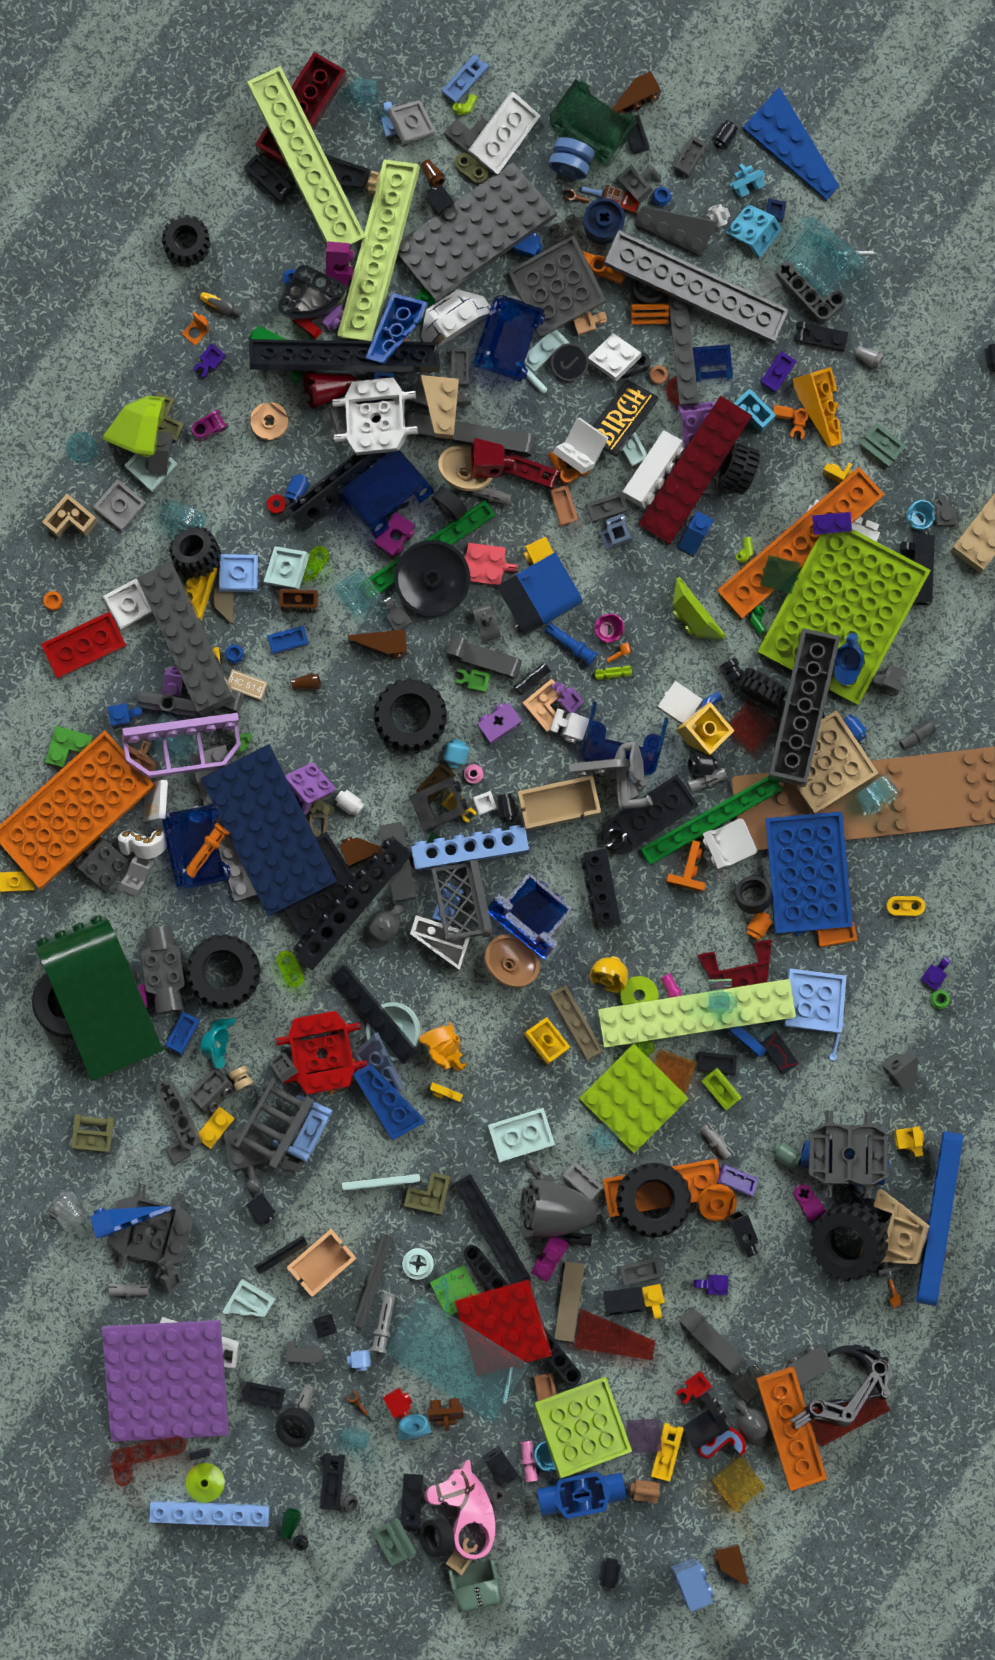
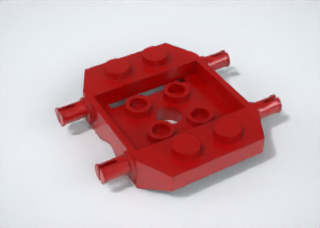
[276,1011,367,1095]

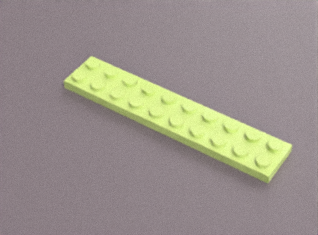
[246,66,366,245]
[337,160,420,342]
[598,979,796,1048]

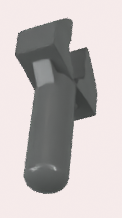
[526,1159,554,1182]

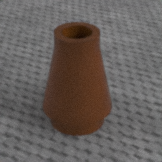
[421,159,446,187]
[292,673,321,691]

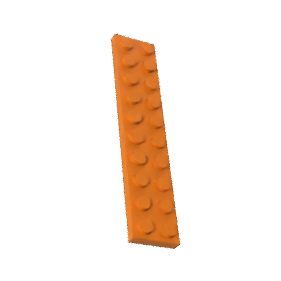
[717,467,884,619]

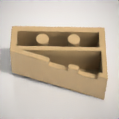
[421,375,459,439]

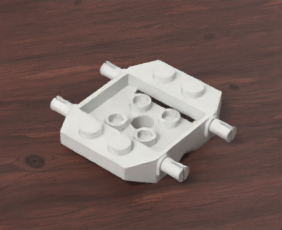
[333,378,418,455]

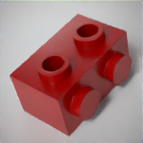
[382,1387,413,1420]

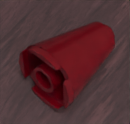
[303,371,357,409]

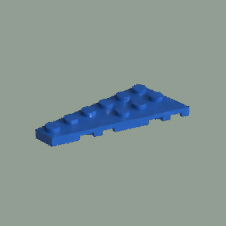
[743,87,839,201]

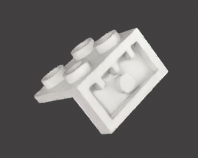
[553,418,608,474]

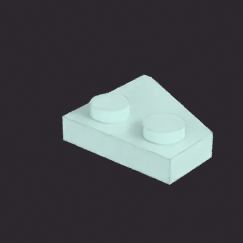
[223,1279,275,1317]

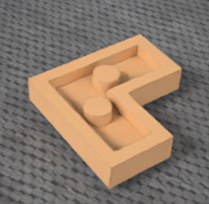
[523,679,561,732]

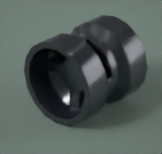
[720,658,744,683]

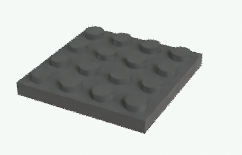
[508,235,608,338]

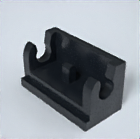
[603,1287,645,1316]

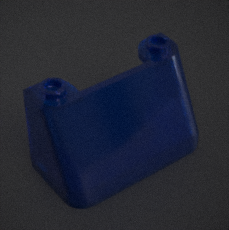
[473,295,546,382]
[162,804,231,890]

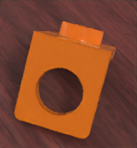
[182,312,210,345]

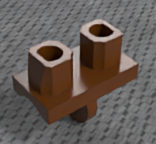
[428,1398,464,1431]

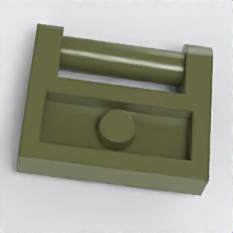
[71,1114,114,1152]

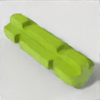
[594,666,632,680]

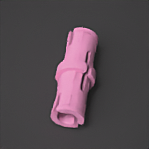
[520,1441,538,1482]

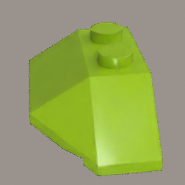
[672,576,726,641]

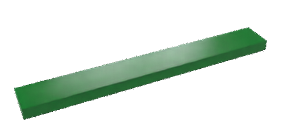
[360,500,496,600]
[640,776,783,866]

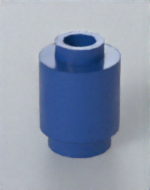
[285,474,310,502]
[843,714,867,743]

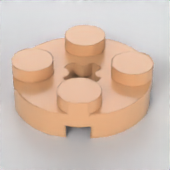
[251,402,288,441]

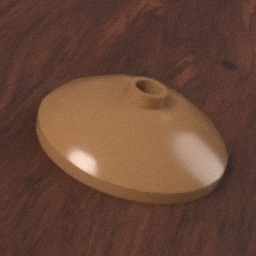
[484,934,540,988]

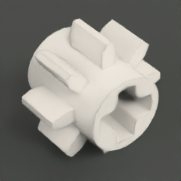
[705,204,730,227]

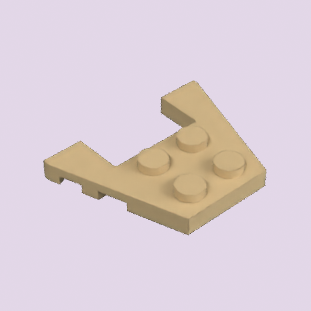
[859,1189,930,1264]

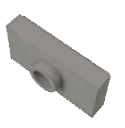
[562,1162,604,1200]

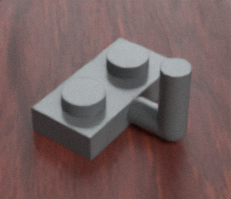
[617,165,662,203]

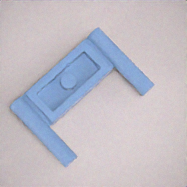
[272,1094,333,1162]

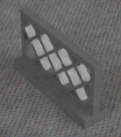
[431,859,492,941]

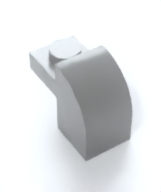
[119,856,154,896]

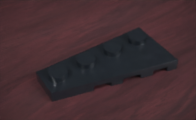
[289,154,371,189]

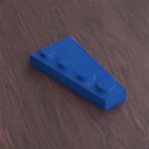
[353,1064,426,1140]

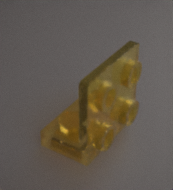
[711,1456,765,1513]

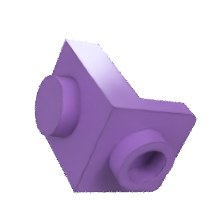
[322,299,343,332]
[162,667,184,698]

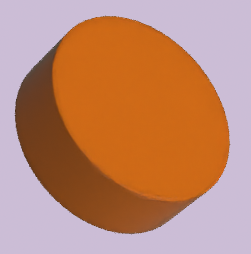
[43,591,63,611]

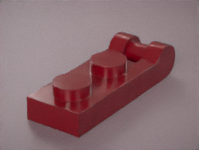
[504,454,560,490]

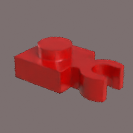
[676,1371,712,1404]

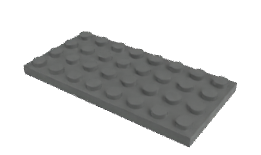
[397,162,557,302]

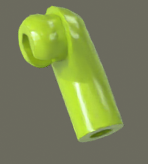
[453,94,478,116]
[735,537,754,563]

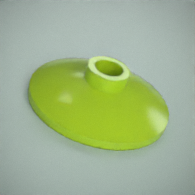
[185,1463,225,1503]

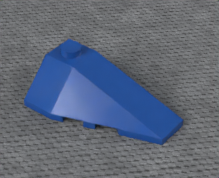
[366,293,428,364]
[90,1206,174,1239]

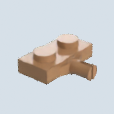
[123,741,159,780]

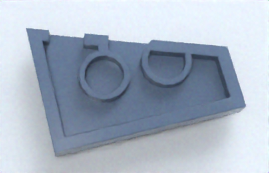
[352,1032,404,1092]

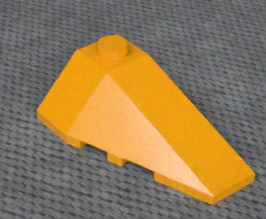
[793,367,842,447]

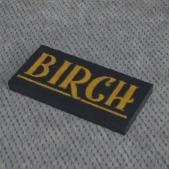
[593,379,659,457]

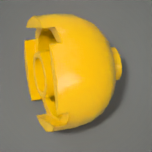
[589,956,628,993]

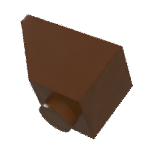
[339,836,382,868]
[712,1544,749,1585]

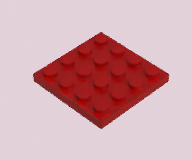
[455,1279,552,1376]

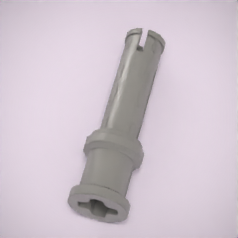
[370,1293,396,1354]

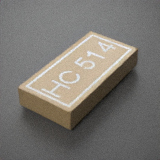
[228,669,268,701]

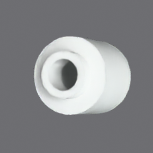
[335,790,364,817]

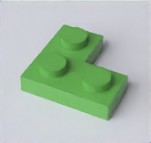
[45,726,93,768]

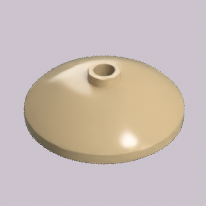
[438,445,493,491]

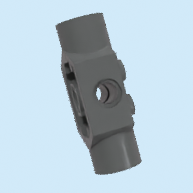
[141,926,186,1014]

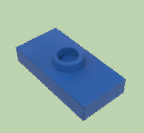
[267,625,309,655]
[165,1012,200,1055]

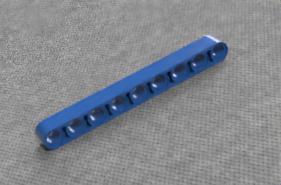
[916,1131,963,1306]

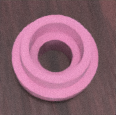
[464,764,483,784]

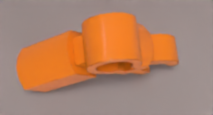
[773,405,808,440]
[548,451,590,485]

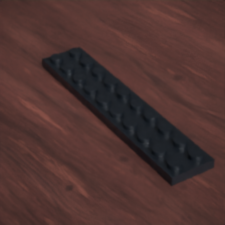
[249,339,440,373]

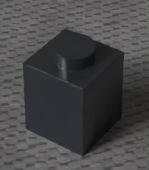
[426,185,454,216]
[246,1193,276,1225]

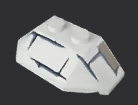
[421,289,494,348]

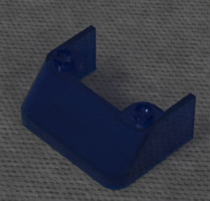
[582,701,668,776]

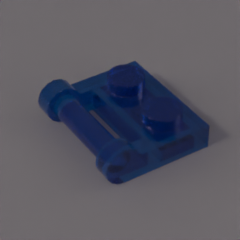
[693,344,733,382]

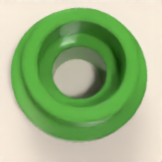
[930,990,950,1009]

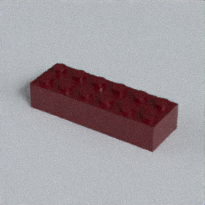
[255,52,347,170]

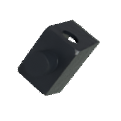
[725,1210,759,1257]
[483,1445,520,1487]

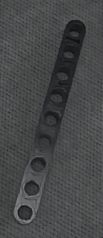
[464,1245,581,1385]

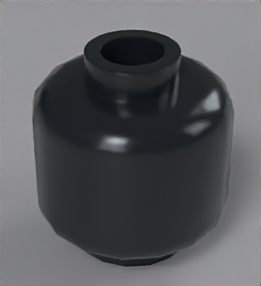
[688,752,718,777]

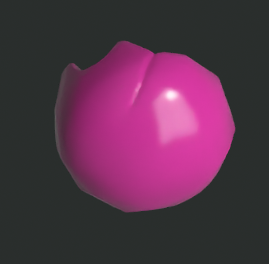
[594,613,625,643]

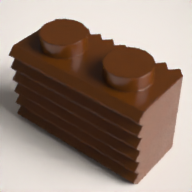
[279,589,319,613]

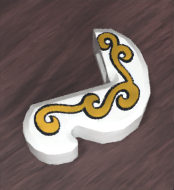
[118,827,167,859]

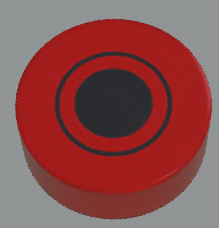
[267,494,286,514]

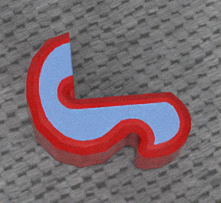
[697,1427,746,1459]

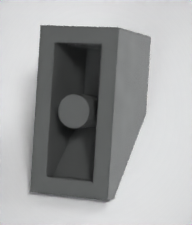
[148,431,173,476]

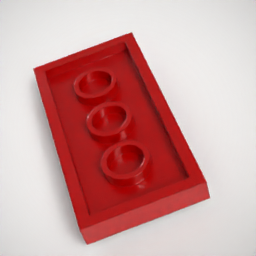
[41,611,127,679]

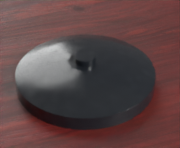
[394,540,470,617]

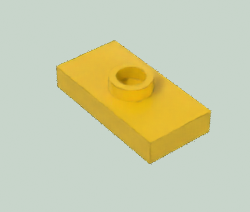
[0,871,35,892]

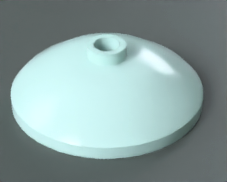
[366,1002,421,1061]

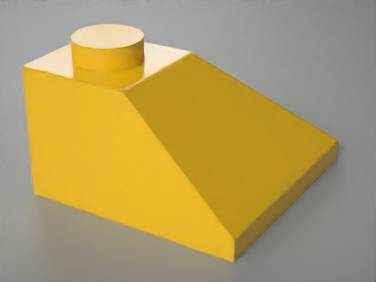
[676,702,734,756]

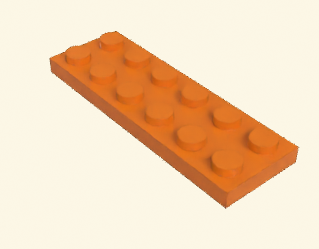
[602,1159,720,1218]
[756,1366,827,1491]

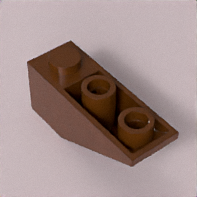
[609,71,661,120]

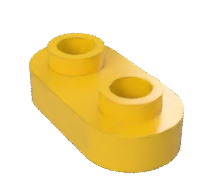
[886,896,925,916]

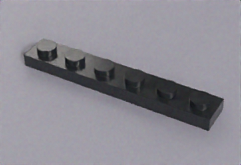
[331,965,419,1064]
[454,1174,529,1284]

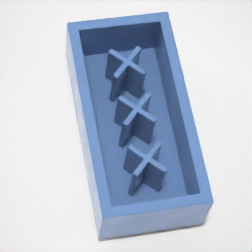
[671,1558,715,1612]

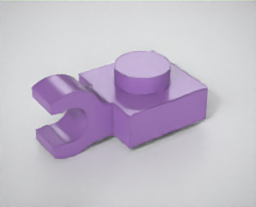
[551,681,584,714]

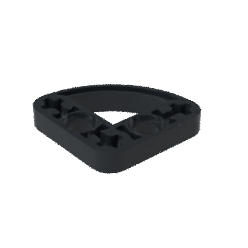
[278,265,347,321]

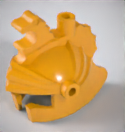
[419,1022,467,1071]

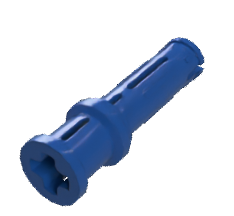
[544,622,598,667]

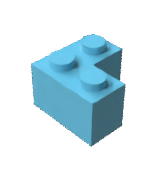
[734,389,776,433]

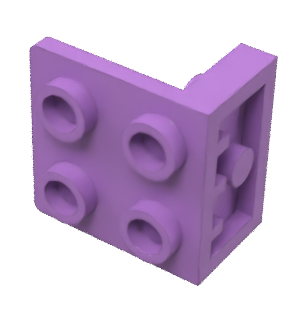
[678,401,716,448]
[285,762,336,815]

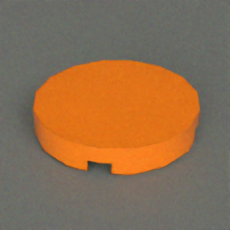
[698,1184,737,1221]

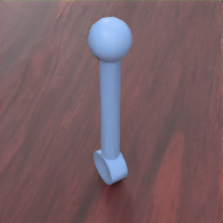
[829,1022,844,1061]

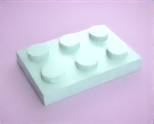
[488,1108,555,1162]

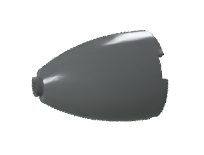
[520,1178,600,1238]

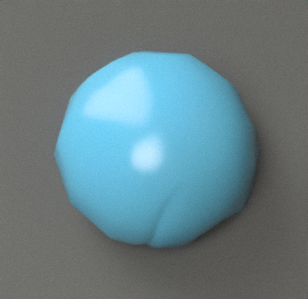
[906,500,935,531]
[534,1441,556,1472]

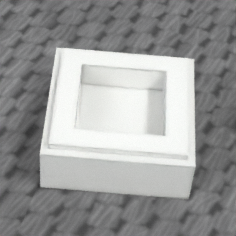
[473,791,497,816]

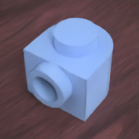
[347,1350,371,1371]

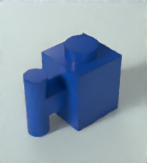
[108,703,143,728]

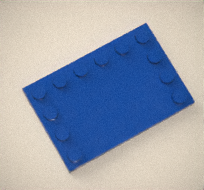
[765,812,853,933]

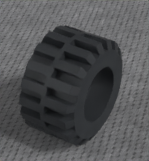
[162,215,210,267]
[719,442,760,495]
[169,526,221,579]

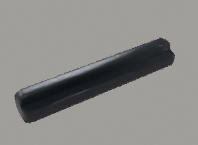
[255,1236,308,1274]

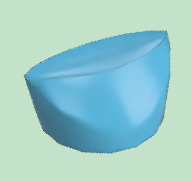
[398,1414,432,1440]

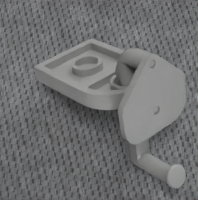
[569,741,653,809]

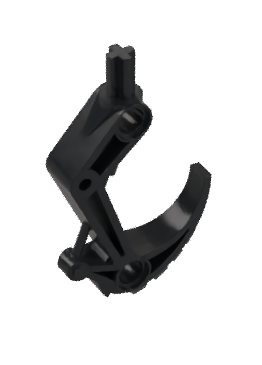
[790,1344,894,1430]

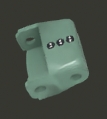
[448,1558,503,1613]

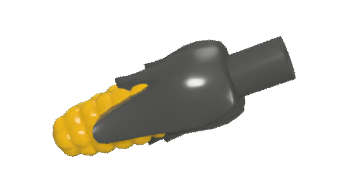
[200,292,242,317]

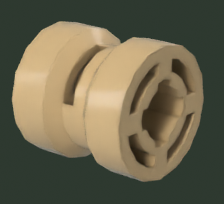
[228,1066,253,1091]

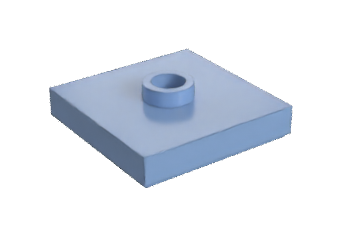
[219,554,258,592]

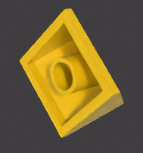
[523,1017,570,1065]

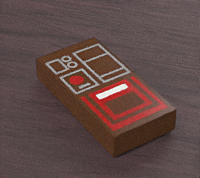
[602,185,640,215]

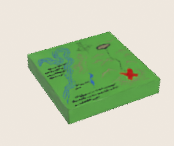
[430,1265,478,1318]

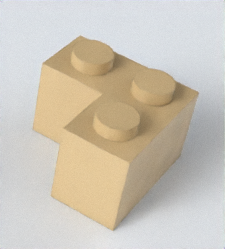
[42,494,98,538]

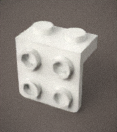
[703,819,757,869]

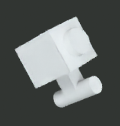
[550,709,589,744]

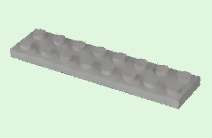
[189,744,257,902]

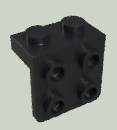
[683,1392,730,1449]

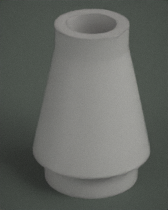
[855,346,884,368]

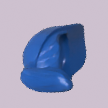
[834,633,864,685]

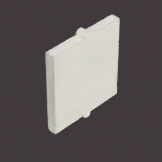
[657,681,703,724]

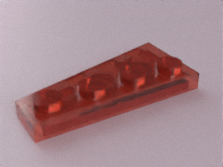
[575,1309,655,1360]
[810,1393,890,1447]

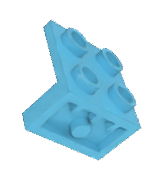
[726,204,782,258]

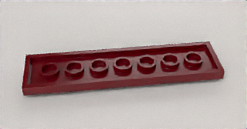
[638,395,752,544]

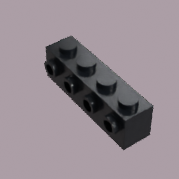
[580,849,621,930]

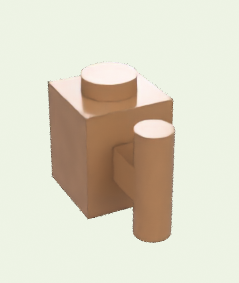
[630,1479,660,1503]

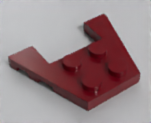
[697,939,772,990]

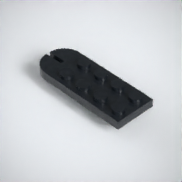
[601,774,699,855]

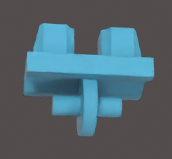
[729,164,765,198]

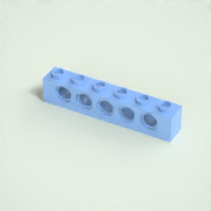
[411,825,529,871]
[149,1501,270,1527]

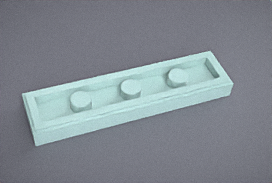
[342,1174,420,1191]

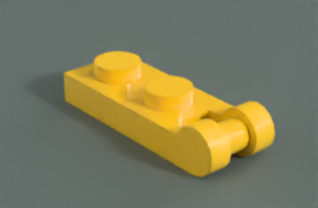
[651,1422,684,1482]

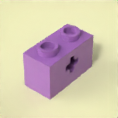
[477,702,522,745]

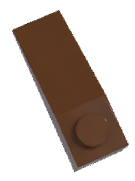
[348,629,407,659]

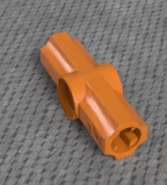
[582,250,626,285]

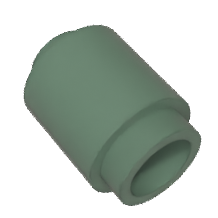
[771,1141,801,1168]

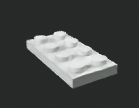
[468,92,541,175]

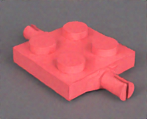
[464,543,517,585]

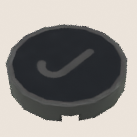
[551,343,589,381]

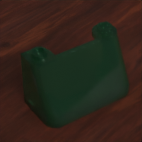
[549,79,637,166]

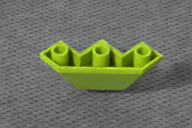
[103,395,165,457]

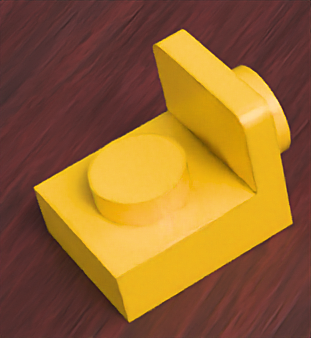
[822,463,853,483]

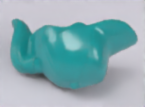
[200,1017,236,1069]

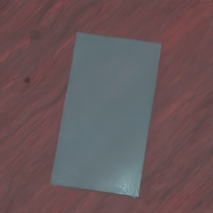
[386,1296,529,1422]

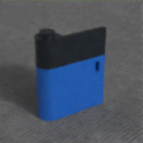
[496,552,583,636]

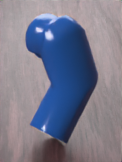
[701,692,723,708]

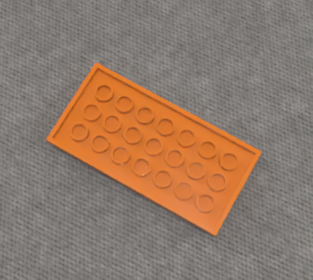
[0,730,155,890]

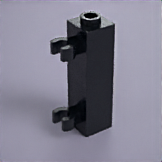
[900,532,935,605]

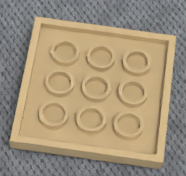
[772,710,879,814]

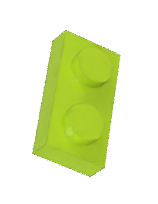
[702,1068,742,1110]

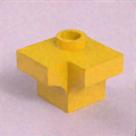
[894,1126,924,1157]

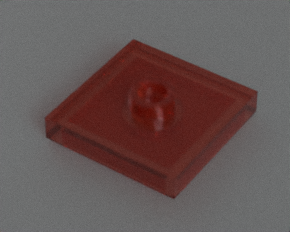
[728,700,778,753]

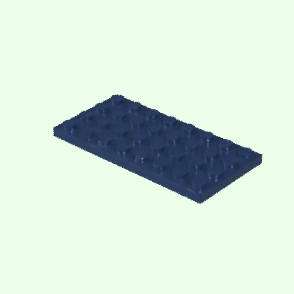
[201,744,337,916]

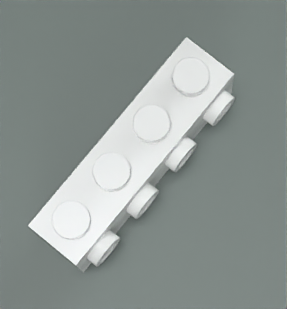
[623,430,685,509]

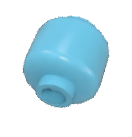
[443,739,469,768]

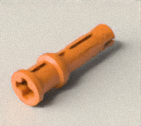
[184,823,230,878]

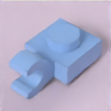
[381,101,397,137]

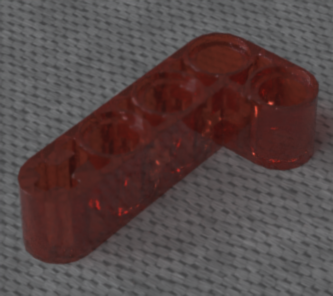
[111,1436,187,1486]

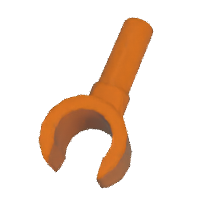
[606,643,631,663]
[888,1279,901,1308]

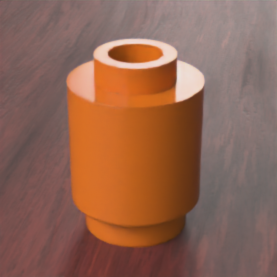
[746,912,772,941]

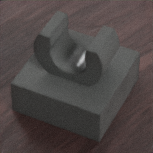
[281,1155,304,1179]

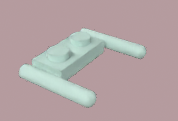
[514,330,570,394]

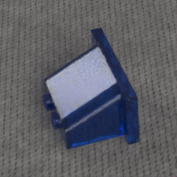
[488,872,573,960]

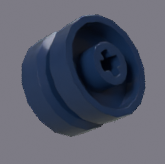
[583,198,625,245]

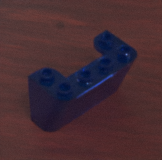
[341,449,434,539]

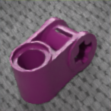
[192,410,229,441]
[794,1184,826,1222]

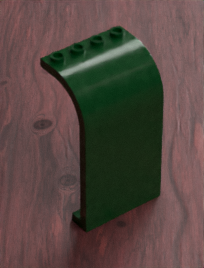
[33,915,163,1081]

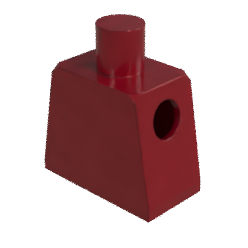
[471,438,515,478]

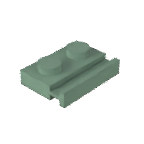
[859,422,906,468]
[372,1518,417,1567]

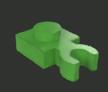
[455,669,490,693]

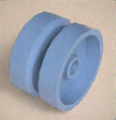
[548,137,595,180]

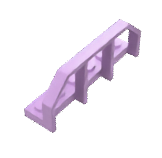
[122,713,241,778]

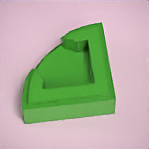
[232,733,252,755]

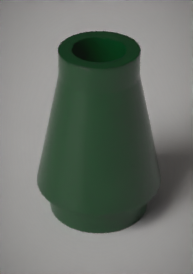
[280,1508,302,1539]

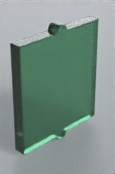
[760,555,801,594]

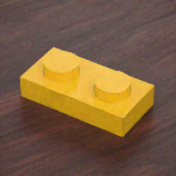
[199,1106,235,1149]

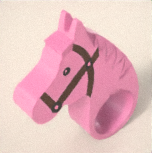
[424,1460,495,1560]

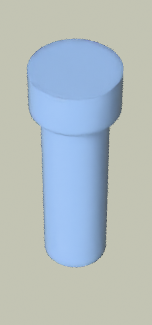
[581,187,603,198]

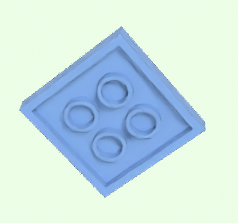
[783,969,846,1034]

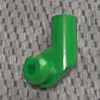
[749,605,767,635]

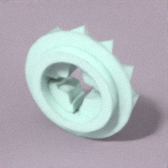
[402,1248,434,1280]

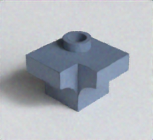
[600,514,633,551]

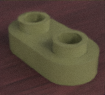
[455,153,488,184]

